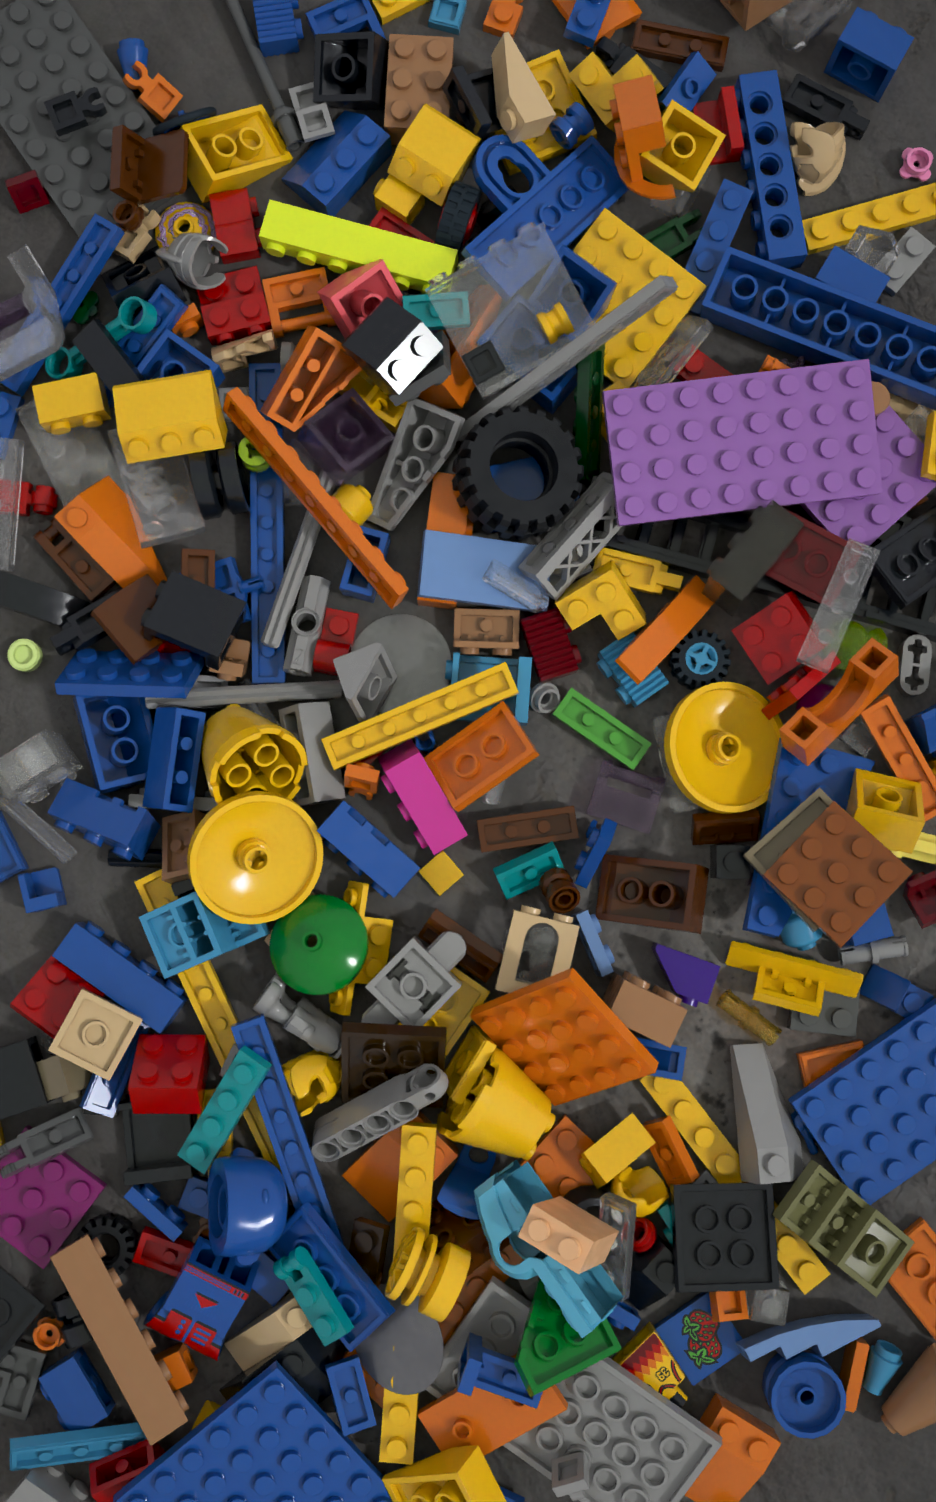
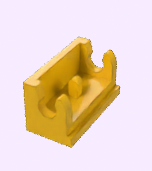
[579,1112,656,1189]

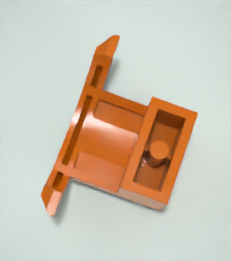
[609,74,676,200]

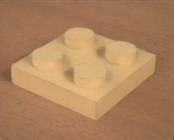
[48,988,143,1081]

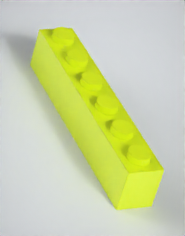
[259,199,458,294]

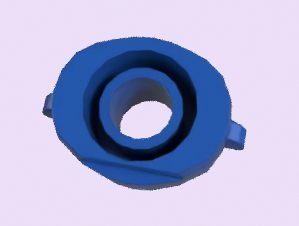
[207,1148,288,1267]

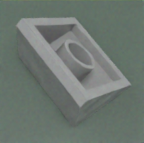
[333,642,397,723]

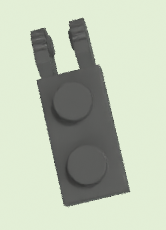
[0,1107,94,1179]

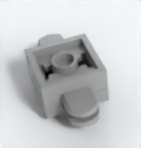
[361,931,466,1026]

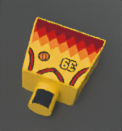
[612,1321,688,1408]

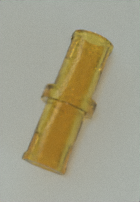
[716,989,782,1046]

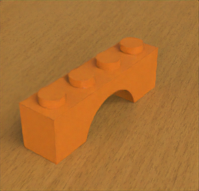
[779,638,899,766]

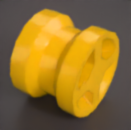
[536,302,575,345]

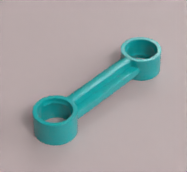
[45,296,157,380]

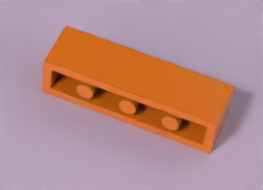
[417,472,474,610]

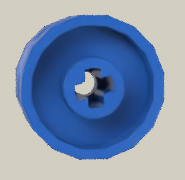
[762,1348,846,1439]

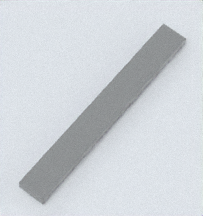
[457,275,678,441]

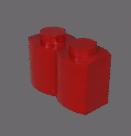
[209,188,263,264]

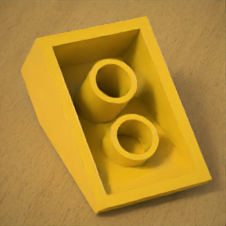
[180,104,293,203]
[381,1445,507,1502]

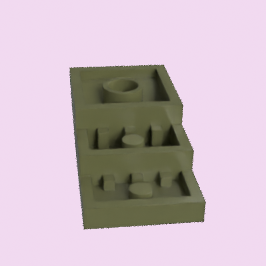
[772,1159,915,1298]

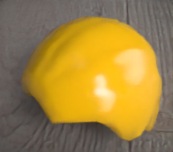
[611,1166,669,1217]

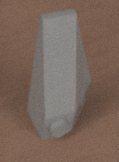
[367,398,465,531]
[730,1043,803,1185]

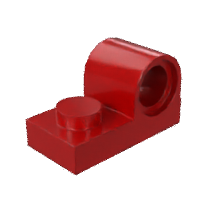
[313,608,359,677]

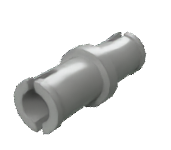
[837,935,909,966]

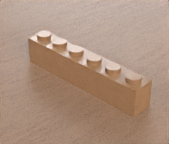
[50,1234,189,1446]

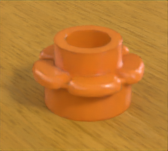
[33,1316,64,1351]

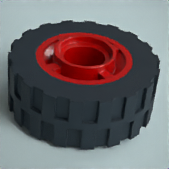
[434,180,482,260]

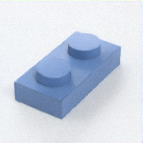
[571,910,615,977]

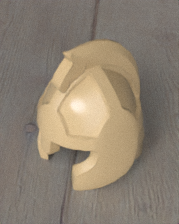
[790,122,846,196]

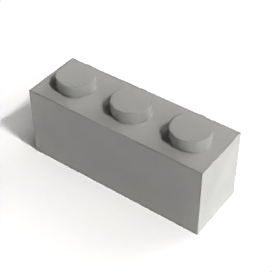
[278,701,346,806]

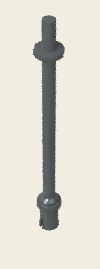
[225,0,305,152]

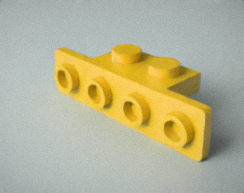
[329,881,393,1016]
[725,941,864,1017]

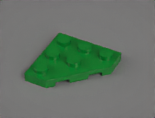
[514,1277,622,1398]

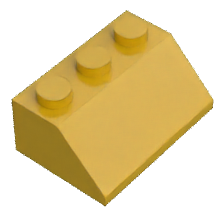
[112,369,228,464]

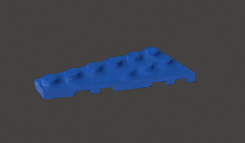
[742,738,876,938]

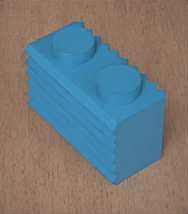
[596,632,669,708]

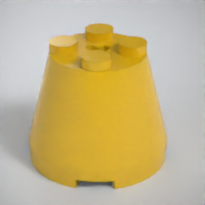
[201,704,308,804]
[437,1047,556,1161]

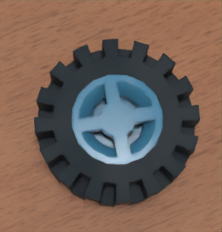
[669,629,731,690]

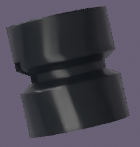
[51,1291,94,1349]

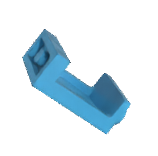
[445,652,532,726]

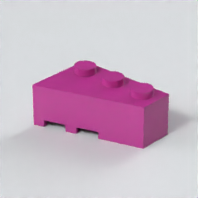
[378,739,468,855]

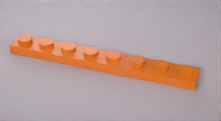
[223,387,409,609]

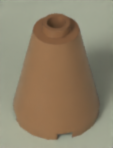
[881,1343,936,1436]

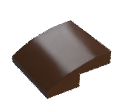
[91,574,166,665]

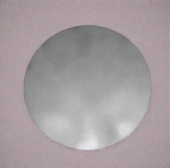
[352,614,452,713]
[355,1283,444,1395]

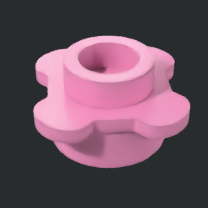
[899,147,933,182]

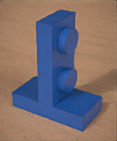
[457,1332,543,1409]

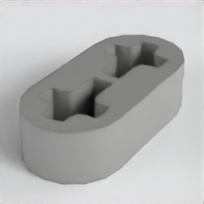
[895,634,932,697]

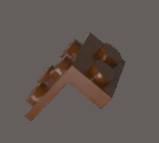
[110,125,189,205]
[430,1199,510,1277]

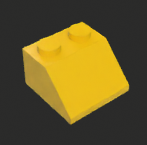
[639,100,726,193]
[387,104,481,207]
[846,768,925,854]

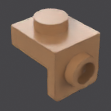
[209,638,252,681]

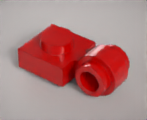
[0,479,58,517]

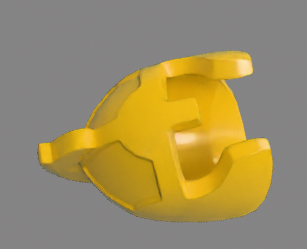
[282,1050,342,1117]

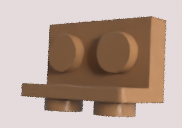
[162,809,206,884]

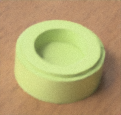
[7,639,43,672]

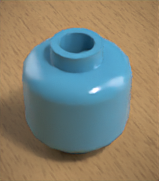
[780,911,823,951]

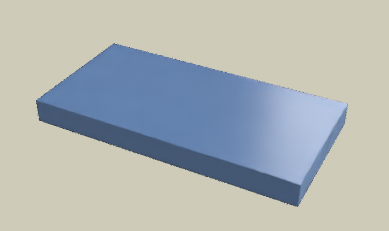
[417,529,550,613]

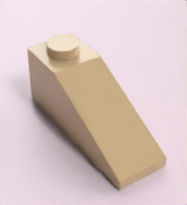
[491,32,556,144]
[224,1292,312,1371]

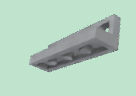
[518,471,622,601]

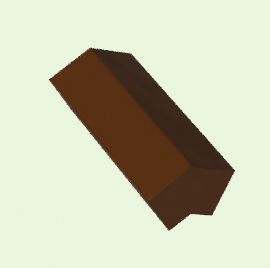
[418,909,503,983]

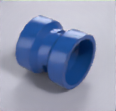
[549,102,594,150]

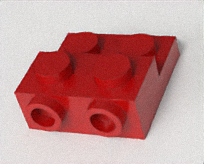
[197,265,272,346]

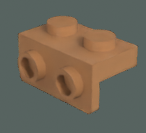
[453,608,520,656]

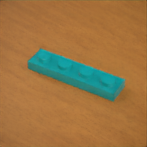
[177,1045,272,1174]

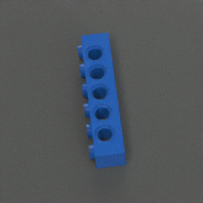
[734,70,808,269]

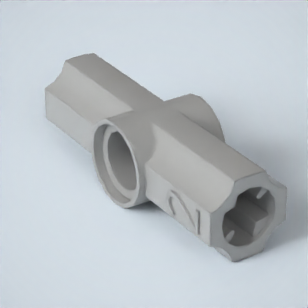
[283,575,331,677]

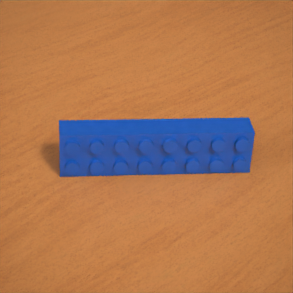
[700,246,936,411]

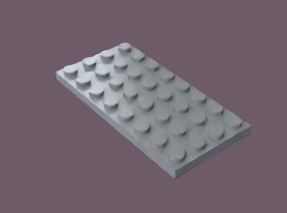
[426,1276,722,1502]

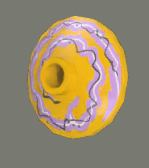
[155,202,217,251]

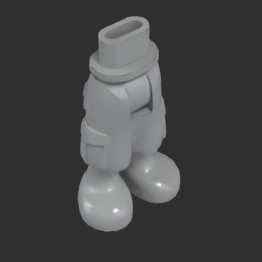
[252,972,342,1059]

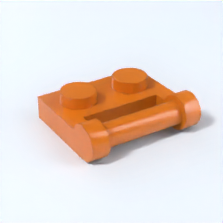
[262,266,337,338]

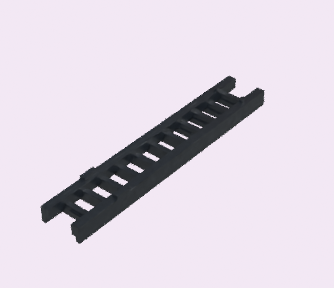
[591,476,936,642]

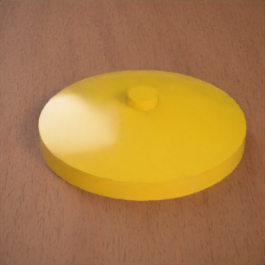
[664,682,783,814]
[187,791,323,924]

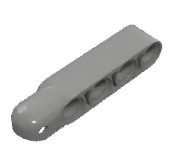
[311,1064,449,1162]

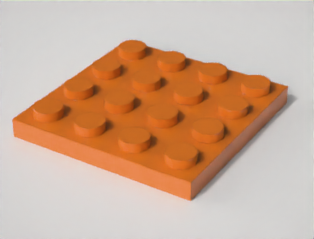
[470,968,659,1106]

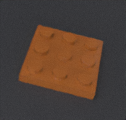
[763,801,913,948]

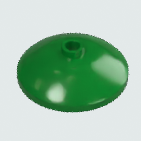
[270,894,369,995]

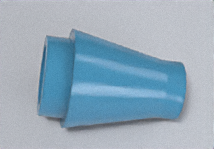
[862,1340,903,1396]

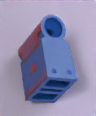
[143,1236,259,1362]

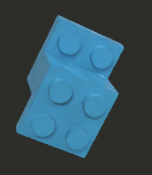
[139,891,271,979]

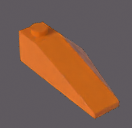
[54,475,168,588]

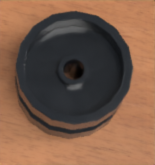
[188,440,250,520]

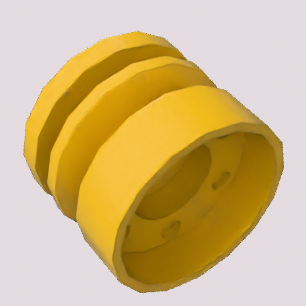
[385,1227,471,1322]

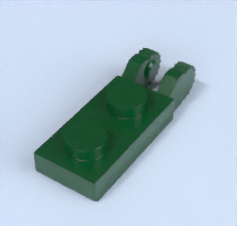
[643,208,703,259]

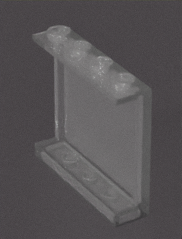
[425,221,596,400]

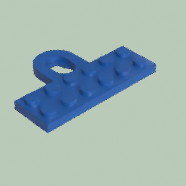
[461,135,630,302]

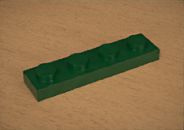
[573,343,605,480]

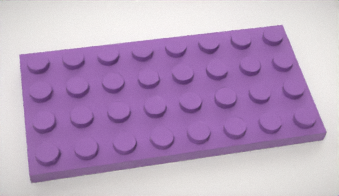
[602,359,883,527]

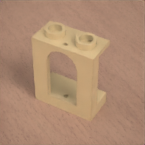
[495,905,580,993]

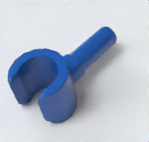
[415,730,435,755]
[791,1111,818,1155]

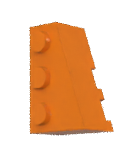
[260,325,363,432]

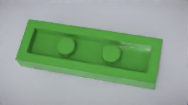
[552,688,652,771]

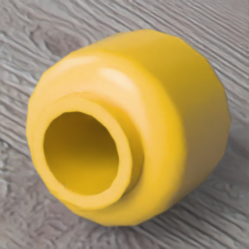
[332,484,373,526]

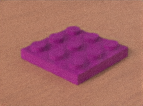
[0,1125,108,1270]

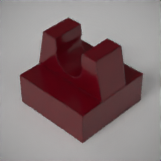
[5,170,50,214]

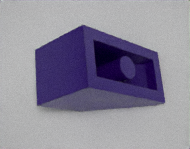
[651,942,721,1007]

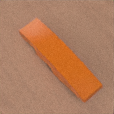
[615,575,718,685]

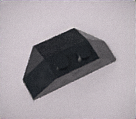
[219,1327,345,1404]

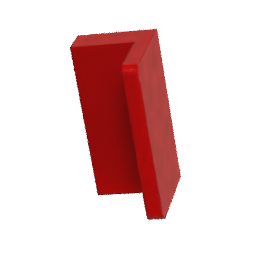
[692,85,744,166]

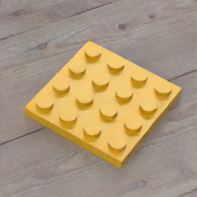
[571,208,707,388]

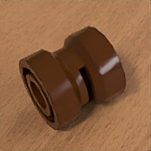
[539,868,580,913]

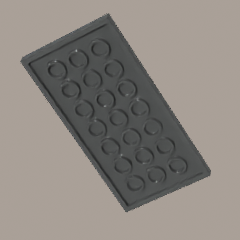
[0,0,192,238]

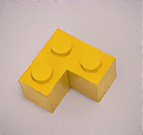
[568,52,664,133]
[555,560,646,641]

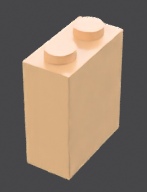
[518,1196,619,1274]

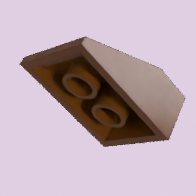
[595,854,709,934]

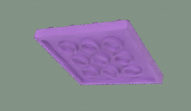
[799,405,936,550]

